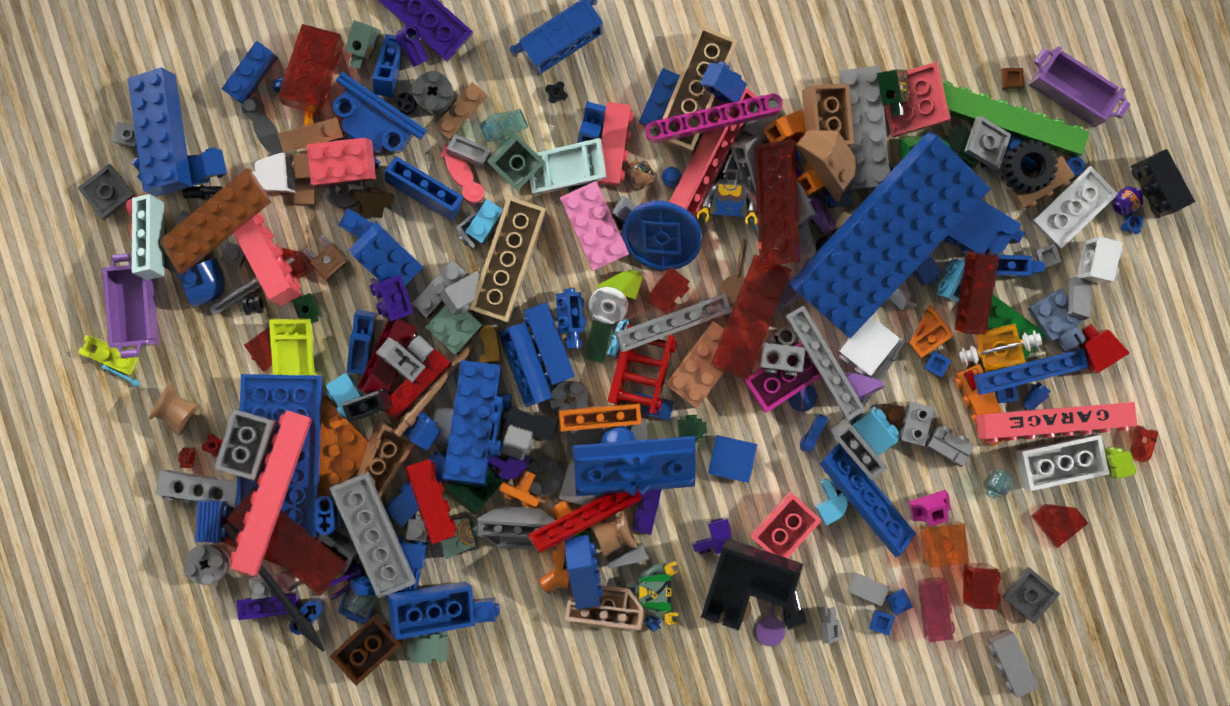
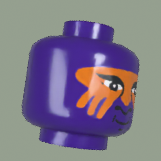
[1112,186,1144,216]

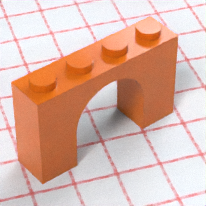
[763,109,825,196]

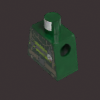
[877,69,909,116]

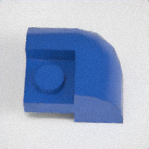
[178,257,225,308]

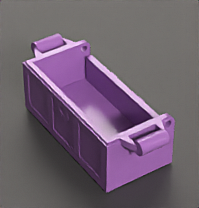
[1029,46,1130,128]
[102,253,159,359]

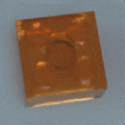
[920,521,969,568]

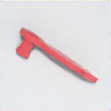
[440,144,484,206]

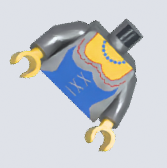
[697,169,759,226]

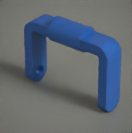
[338,591,376,623]

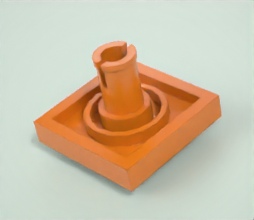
[499,470,541,509]

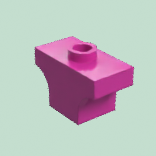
[908,490,951,527]

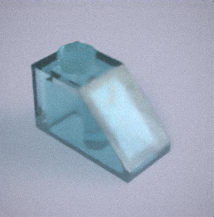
[479,109,528,142]

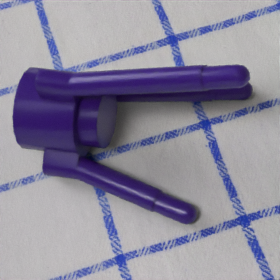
[316,563,364,600]

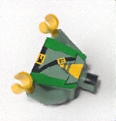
[627,561,678,625]

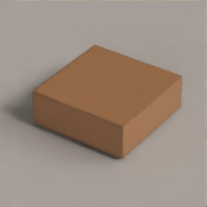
[294,184,316,205]

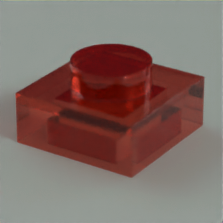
[178,447,196,468]

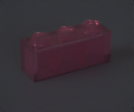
[917,577,955,642]

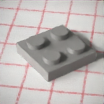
[964,115,1011,170]

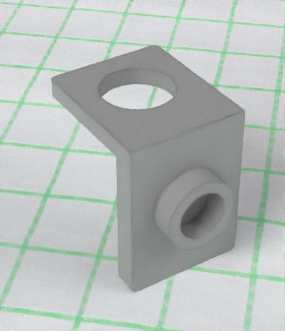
[456,213,477,250]

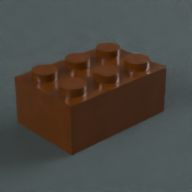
[329,611,405,686]

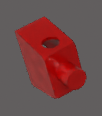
[1079,324,1130,374]

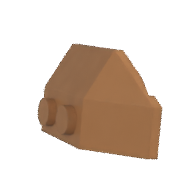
[797,130,857,203]
[564,586,645,632]

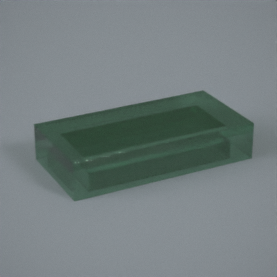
[584,321,612,363]

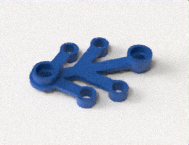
[487,393,512,457]

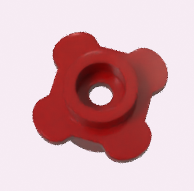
[202,434,223,457]

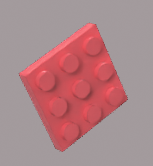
[884,62,951,138]

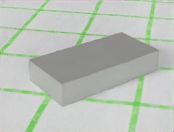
[446,134,491,168]
[1068,276,1091,320]

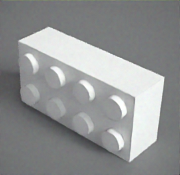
[1015,434,1109,491]

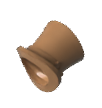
[148,385,199,436]
[593,510,638,558]

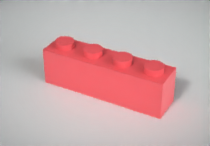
[597,102,634,186]

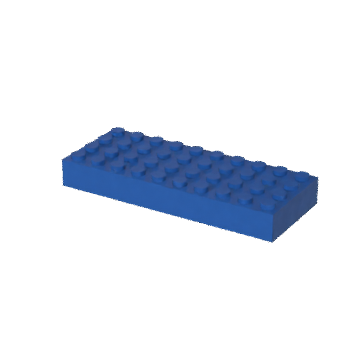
[789,132,991,339]

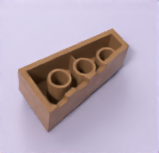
[357,417,415,498]

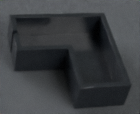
[701,538,804,631]

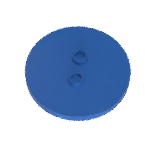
[622,201,702,270]

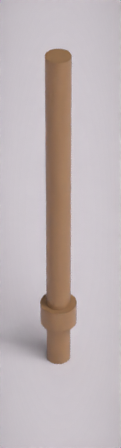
[393,342,475,437]

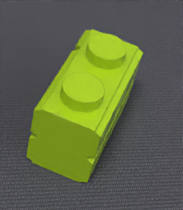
[1104,446,1137,479]

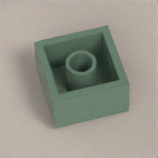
[426,305,484,355]

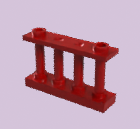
[607,324,678,414]

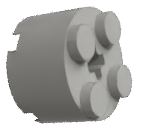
[184,542,231,585]

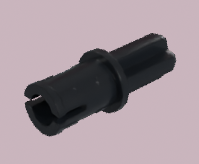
[182,184,223,200]

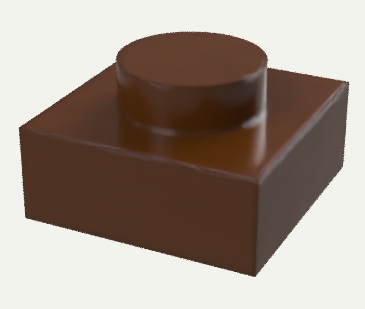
[882,404,904,426]

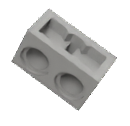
[376,338,425,382]
[760,343,805,376]

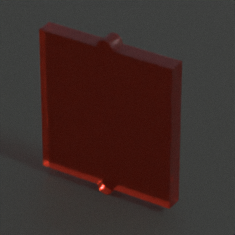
[244,327,272,372]

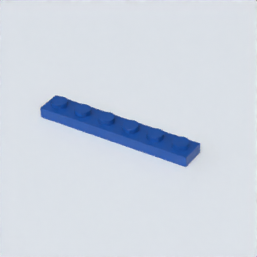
[973,349,1089,395]

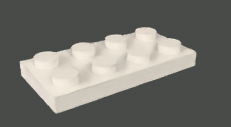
[1032,166,1118,249]

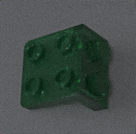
[445,468,504,514]

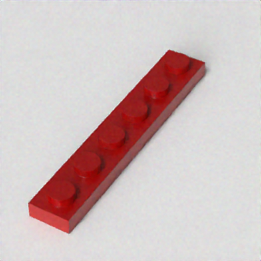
[528,491,642,554]

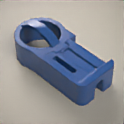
[800,413,828,454]

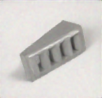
[607,543,649,568]

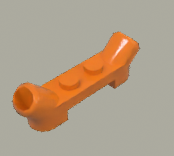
[539,501,575,593]

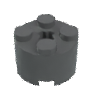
[412,71,455,115]

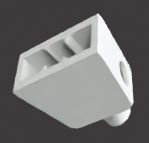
[253,153,296,193]

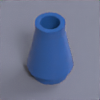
[1022,382,1051,411]

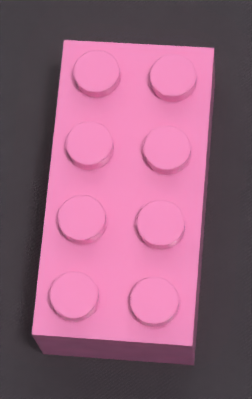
[560,181,629,271]

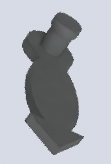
[242,97,284,157]

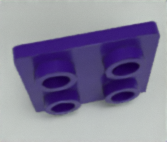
[369,275,413,321]

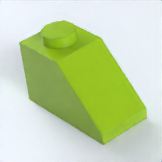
[598,269,643,301]

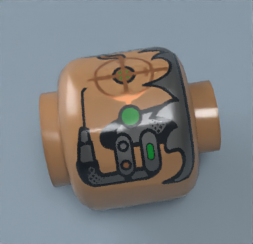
[626,159,655,190]

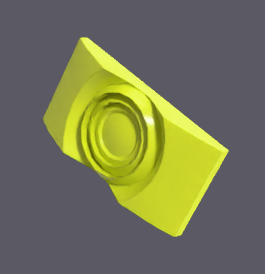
[269,319,316,375]

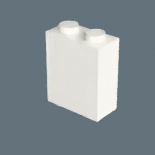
[836,316,900,376]

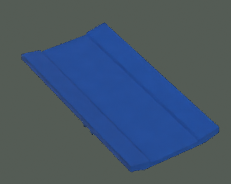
[573,436,696,497]

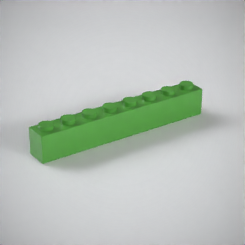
[942,81,1090,157]

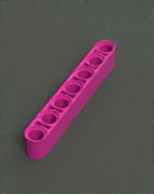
[645,93,783,144]

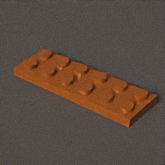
[159,169,271,274]

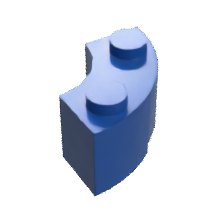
[188,147,227,186]

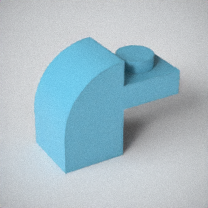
[814,478,848,526]

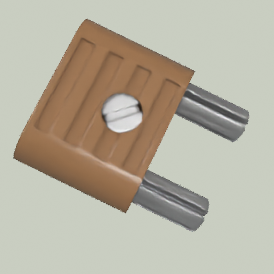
[303,235,349,281]

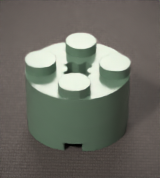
[407,631,448,664]

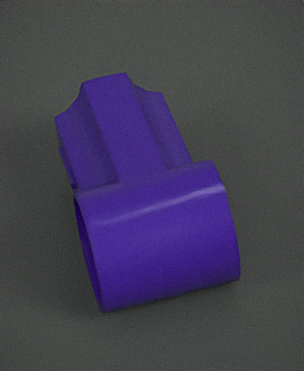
[395,24,429,67]

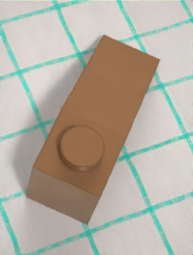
[277,117,343,153]

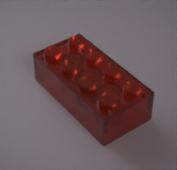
[278,24,344,115]

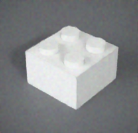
[1077,237,1124,284]

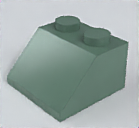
[487,132,545,191]

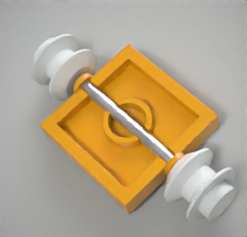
[959,323,1043,372]

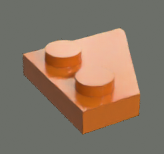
[909,305,954,359]

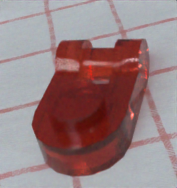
[1130,425,1158,462]

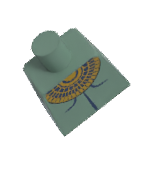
[345,20,381,69]
[441,517,478,559]

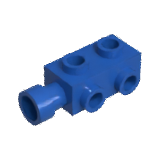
[556,288,586,349]

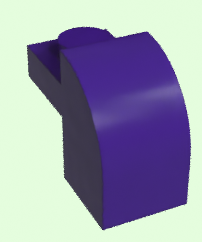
[488,453,532,479]
[692,517,731,555]

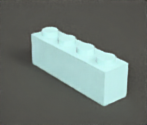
[132,194,164,280]

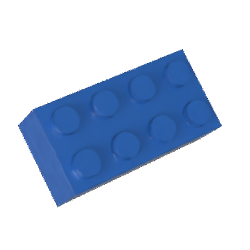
[387,581,475,640]

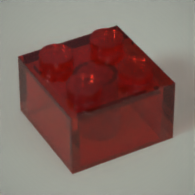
[645,267,690,315]
[963,563,1001,610]

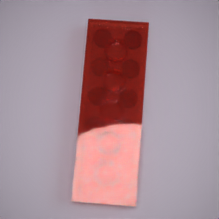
[754,140,800,266]
[710,254,792,380]
[227,487,347,596]

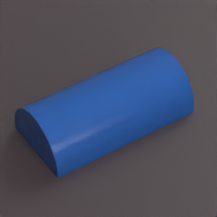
[499,323,553,408]

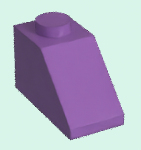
[845,373,885,400]

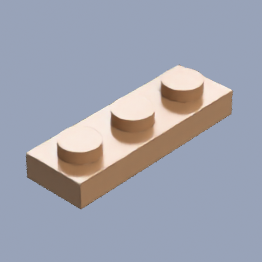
[435,82,488,141]

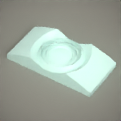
[530,138,607,194]

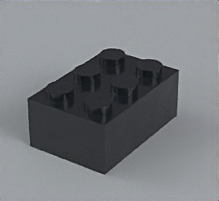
[1130,149,1195,218]

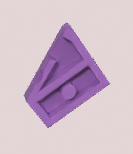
[808,193,836,234]

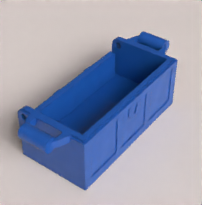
[510,0,603,75]

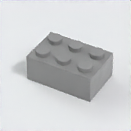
[214,409,278,480]

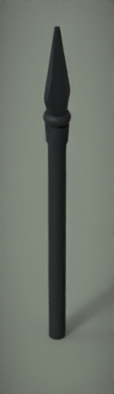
[223,522,325,652]

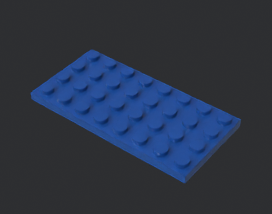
[235,374,323,537]

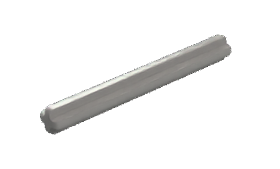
[209,256,297,315]

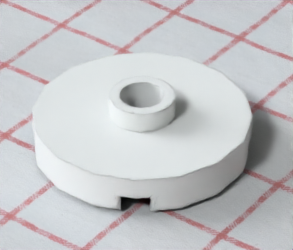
[589,287,629,324]

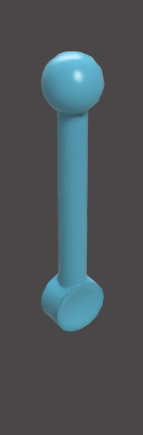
[101,364,140,387]

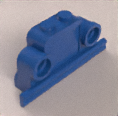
[333,72,427,154]
[944,199,1025,256]

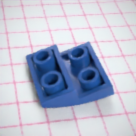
[708,435,758,483]

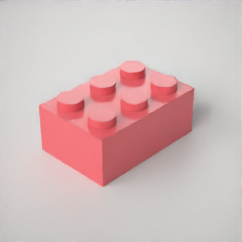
[307,138,376,186]
[749,492,822,558]

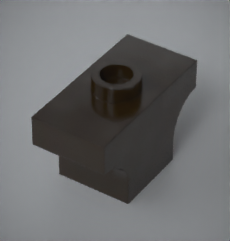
[351,187,395,218]

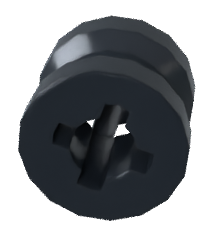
[395,92,417,115]
[242,294,264,315]

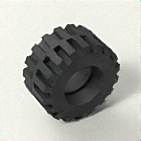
[1001,140,1058,194]

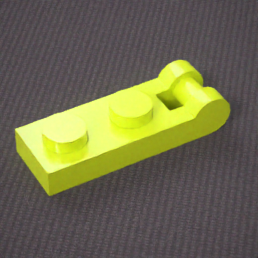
[78,335,139,375]

